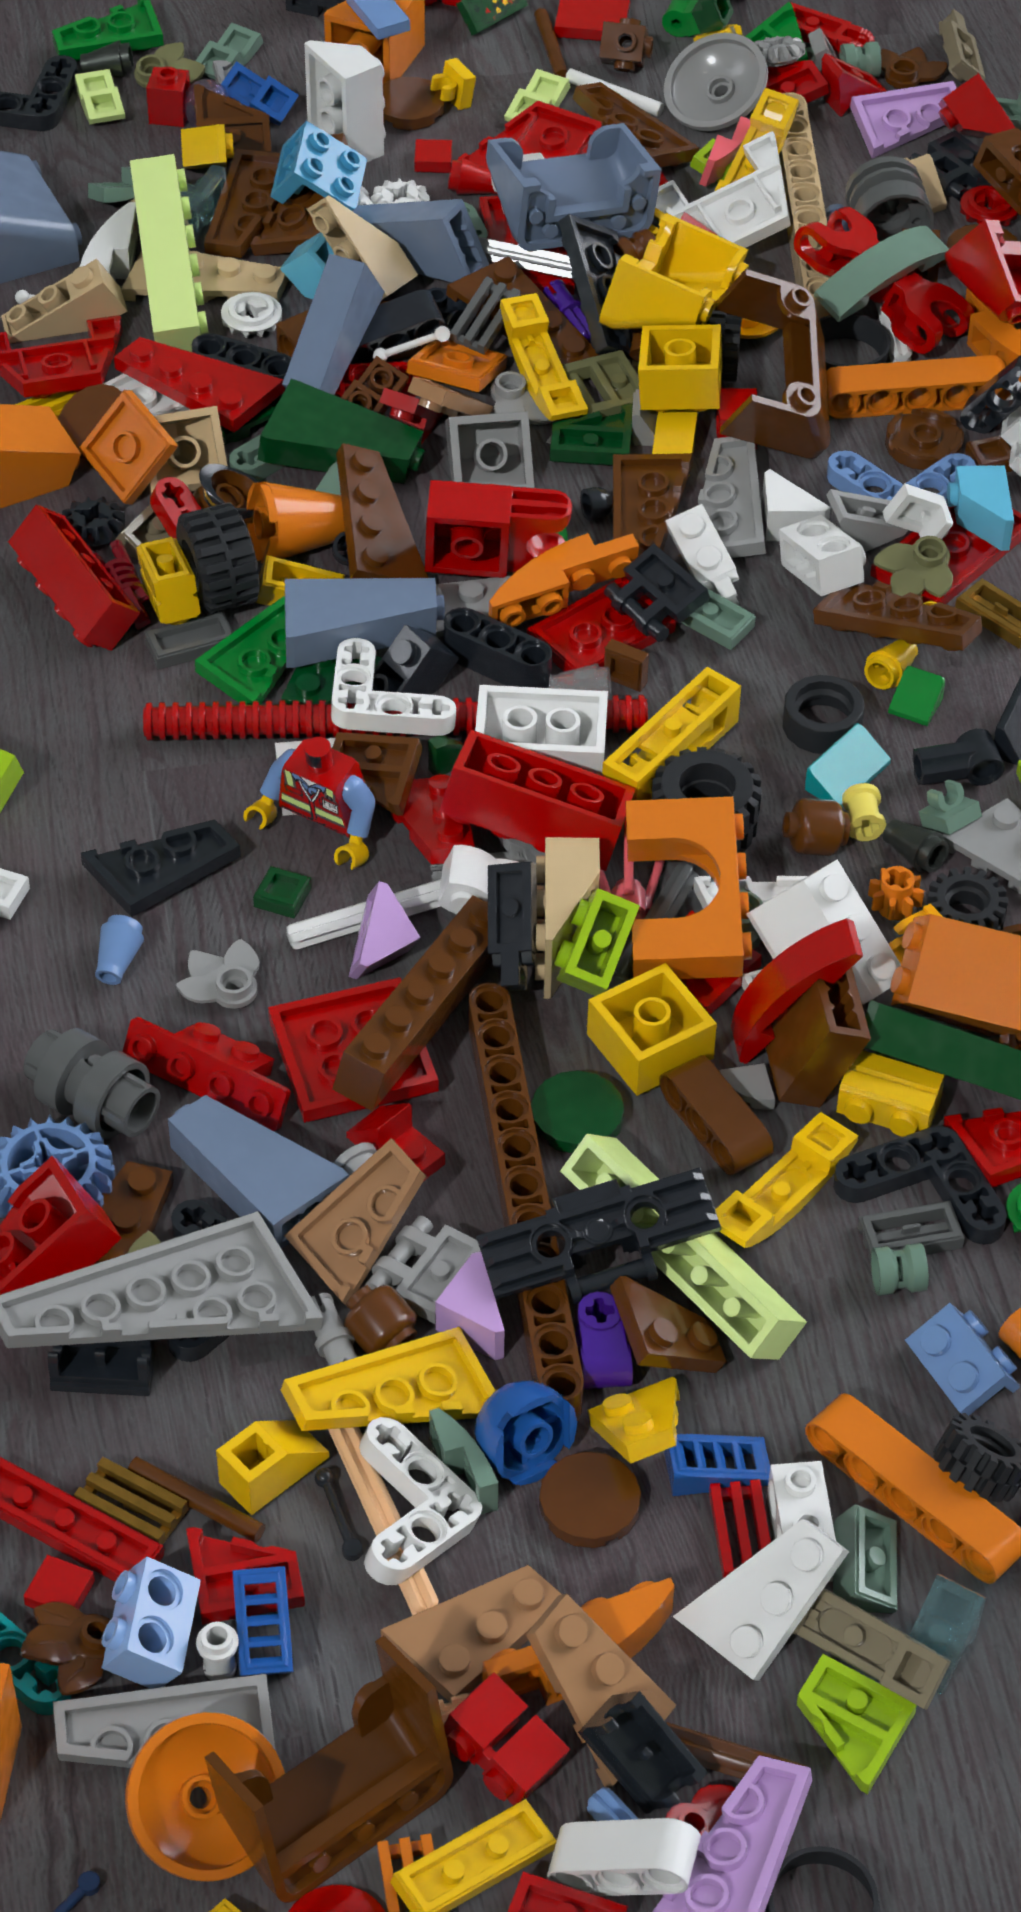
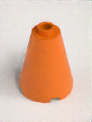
[246,481,345,563]

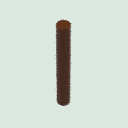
[534,8,568,78]
[128,1456,266,1543]

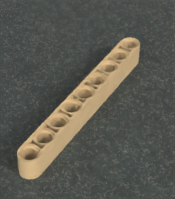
[779,92,831,319]

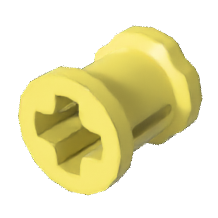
[842,783,886,841]

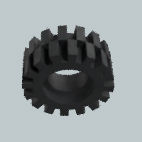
[710,309,742,382]
[926,867,1008,931]
[933,1413,1021,1502]

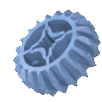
[0,1115,115,1218]

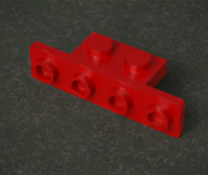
[122,1017,291,1131]

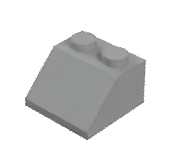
[445,411,534,488]

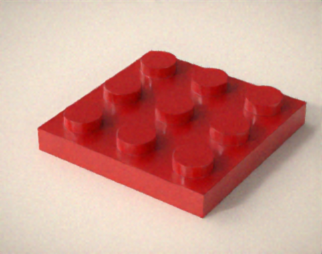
[268,977,439,1123]

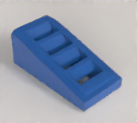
[664,1434,770,1496]
[232,1566,293,1677]

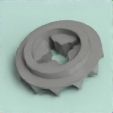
[754,36,805,66]

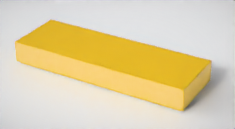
[390,1799,557,1912]

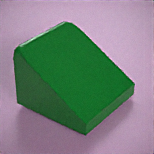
[888,666,945,726]

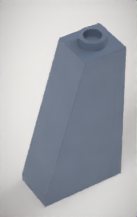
[353,199,489,282]
[282,253,385,395]
[285,578,445,668]
[168,1095,349,1249]

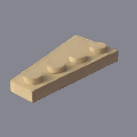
[121,250,289,302]

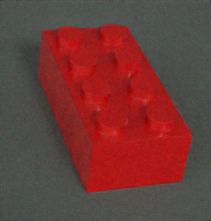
[439,730,636,871]

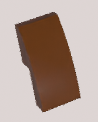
[341,356,409,415]

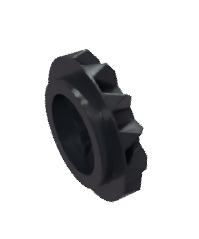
[62,496,125,547]

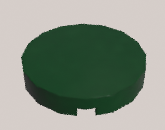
[531,1070,624,1153]

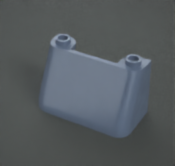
[486,123,662,251]
[0,151,82,284]

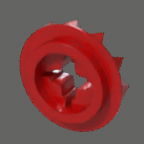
[960,185,1018,226]

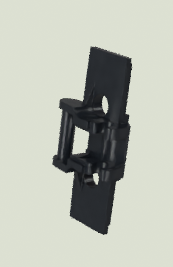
[476,1167,721,1305]

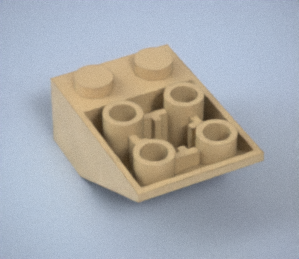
[535,837,600,999]

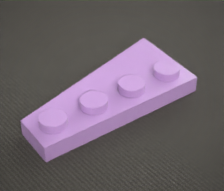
[653,1755,812,1912]

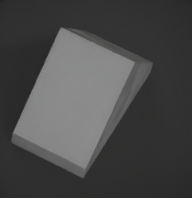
[826,489,908,552]

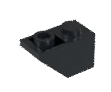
[372,625,459,695]

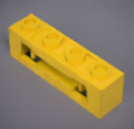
[602,667,741,800]

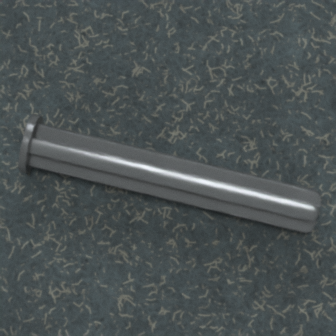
[606,863,698,991]

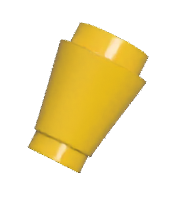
[864,639,918,690]

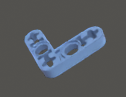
[827,450,976,503]

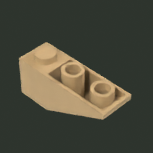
[307,195,418,299]
[1,258,127,343]

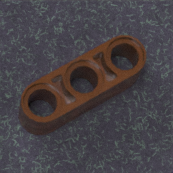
[659,1055,774,1176]

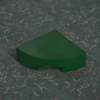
[428,736,464,776]

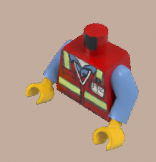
[243,737,375,870]

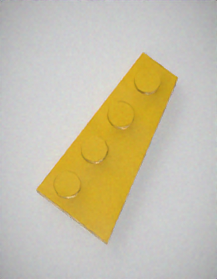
[281,1327,495,1431]

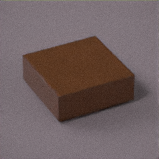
[965,435,1014,473]
[604,639,649,692]

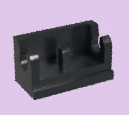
[48,1340,155,1396]
[578,1691,708,1814]

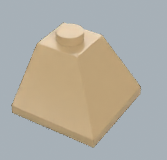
[148,406,227,494]

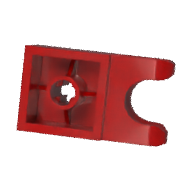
[425,480,572,578]

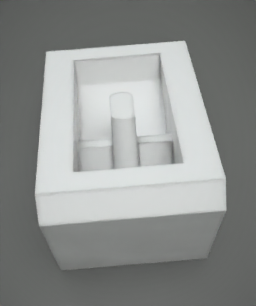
[762,469,831,541]

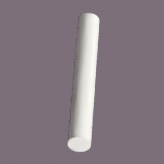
[566,68,664,117]

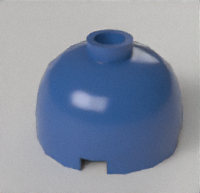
[474,1380,577,1486]

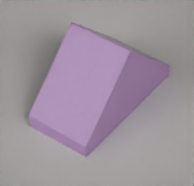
[349,881,421,979]
[435,1252,505,1360]

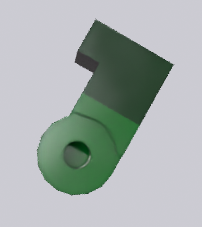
[662,0,734,37]

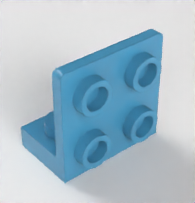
[270,120,367,211]

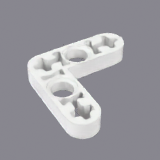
[331,638,456,736]
[359,1417,482,1585]

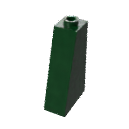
[257,378,426,484]
[865,1000,1021,1100]

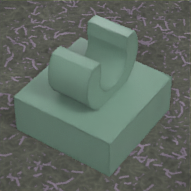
[918,779,982,835]

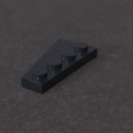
[558,214,631,357]

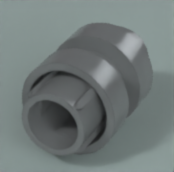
[24,1028,160,1139]

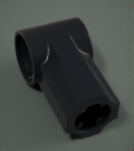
[912,728,1005,786]

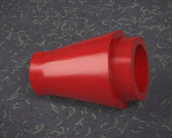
[447,158,498,195]

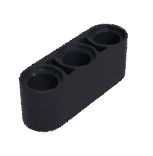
[350,290,446,364]
[191,333,292,406]
[444,607,552,688]

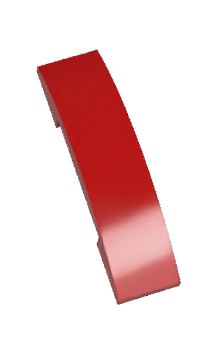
[731,918,863,1064]

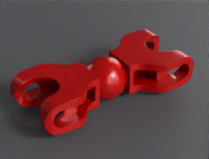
[794,206,974,354]

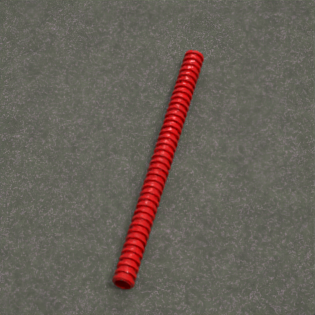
[143,695,648,741]

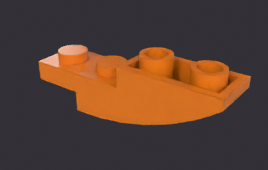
[965,288,1021,383]
[489,533,639,627]
[482,1577,675,1706]

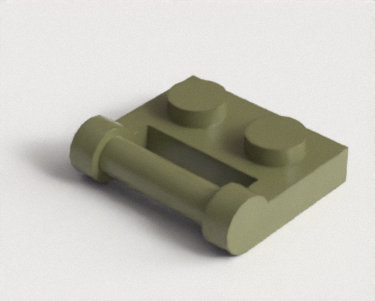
[563,350,639,418]

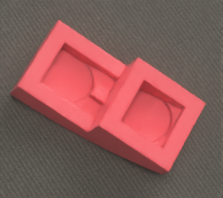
[699,116,750,187]

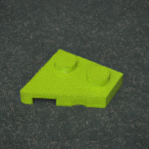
[797,1654,917,1794]

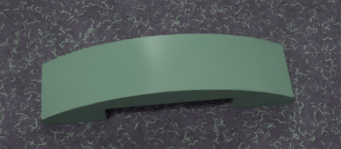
[814,226,949,322]

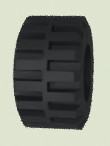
[176,502,260,615]
[651,747,762,853]

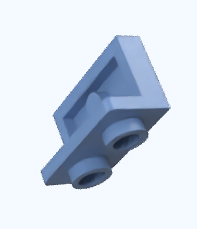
[905,1303,1020,1416]

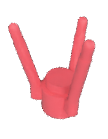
[599,821,665,919]

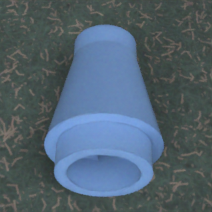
[95,915,144,985]

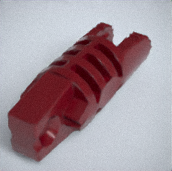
[94,539,151,630]

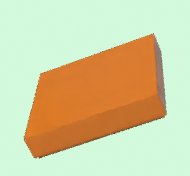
[407,339,508,393]
[78,390,178,505]

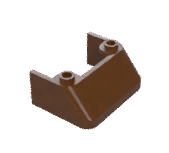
[715,269,830,459]
[204,1636,453,1903]

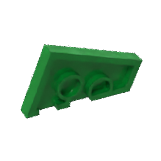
[52,0,164,62]
[195,596,286,705]

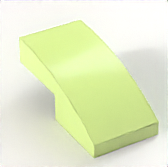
[74,69,125,124]
[504,69,570,121]

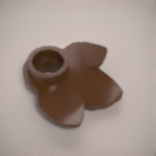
[880,47,947,90]
[19,1602,110,1695]

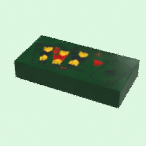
[456,0,528,35]

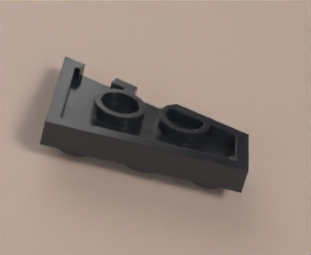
[81,819,241,917]

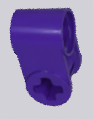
[575,1292,633,1390]

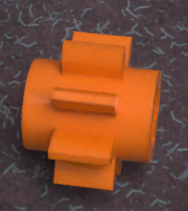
[868,866,925,920]

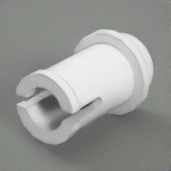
[196,1622,239,1681]

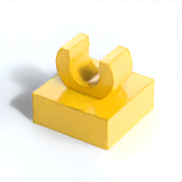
[430,58,476,110]

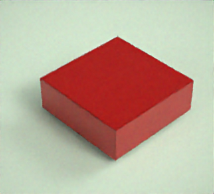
[414,139,452,173]
[23,1554,95,1610]

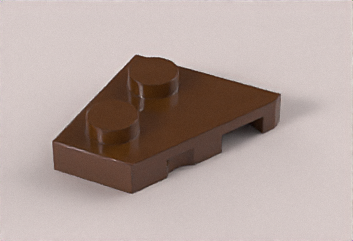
[610,1276,726,1373]

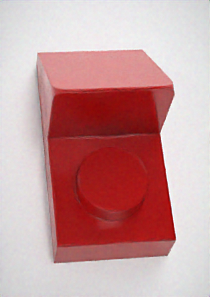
[821,53,887,117]
[379,387,443,444]
[346,1103,445,1182]

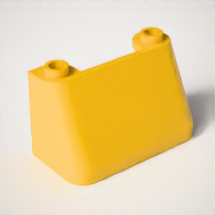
[599,213,749,329]

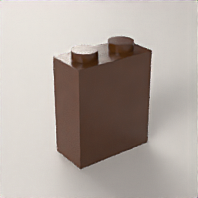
[766,967,871,1108]

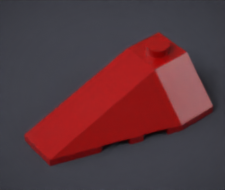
[0,1155,122,1295]

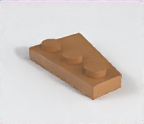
[407,377,493,417]
[284,1138,426,1307]
[380,1565,562,1702]
[526,1594,677,1787]

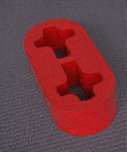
[150,477,201,539]

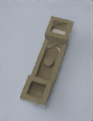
[792,1589,951,1710]

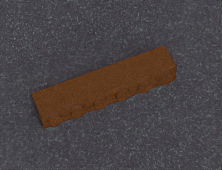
[332,895,493,1112]

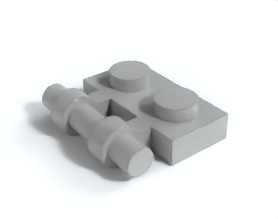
[365,1216,481,1324]

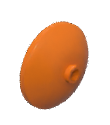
[125,1712,285,1881]

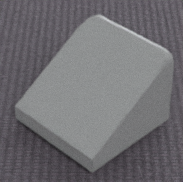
[632,389,658,446]

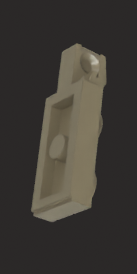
[939,9,985,82]

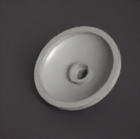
[664,33,768,131]

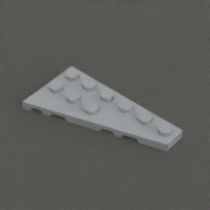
[0,1211,323,1348]

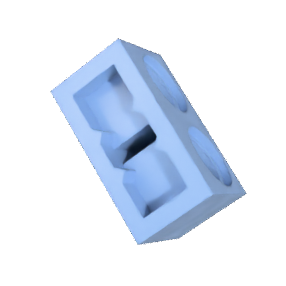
[102,1557,201,1689]

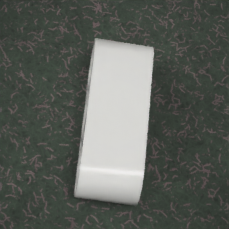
[547,1818,701,1896]

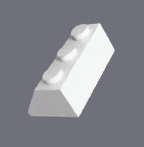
[304,40,386,162]
[475,685,608,776]
[746,859,901,1005]

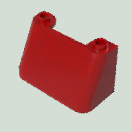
[944,219,1021,324]

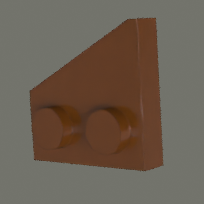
[193,84,272,154]
[332,732,423,816]

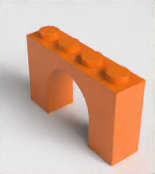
[626,796,752,979]

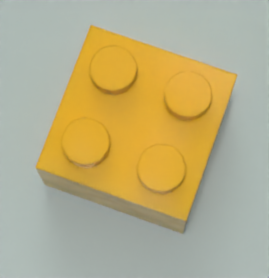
[638,324,722,412]
[587,963,717,1096]

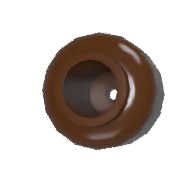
[782,798,850,856]
[345,1285,417,1354]

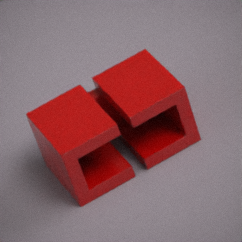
[444,1672,570,1806]

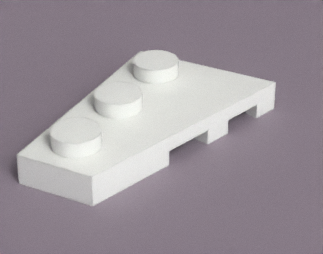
[673,1519,849,1681]

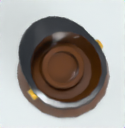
[193,464,258,527]

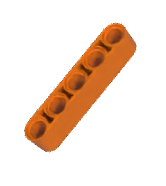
[826,355,1011,419]
[805,1393,1021,1584]

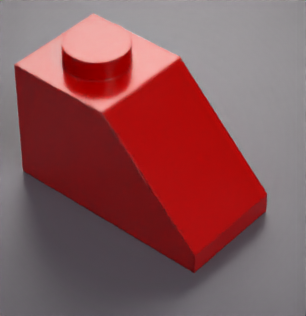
[938,73,1016,138]

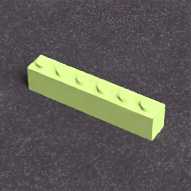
[130,154,209,352]
[560,1134,807,1360]

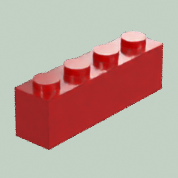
[8,504,140,651]

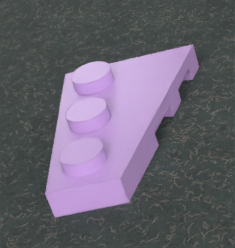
[850,81,956,159]

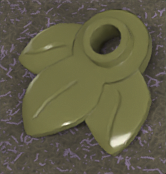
[134,42,206,88]
[873,536,953,598]

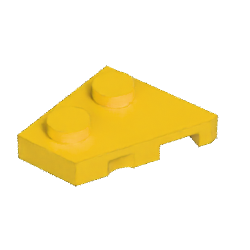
[587,1376,680,1464]

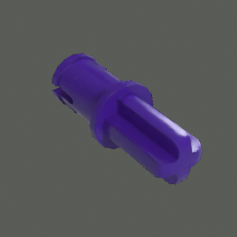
[543,279,591,344]

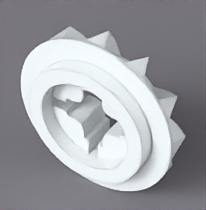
[371,178,430,204]
[221,292,282,338]

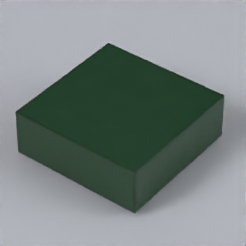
[253,866,312,919]

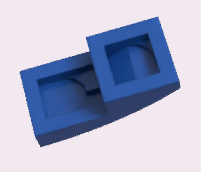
[217,61,299,126]

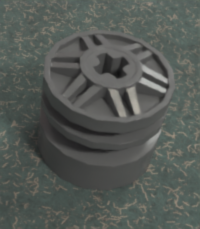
[845,156,934,242]

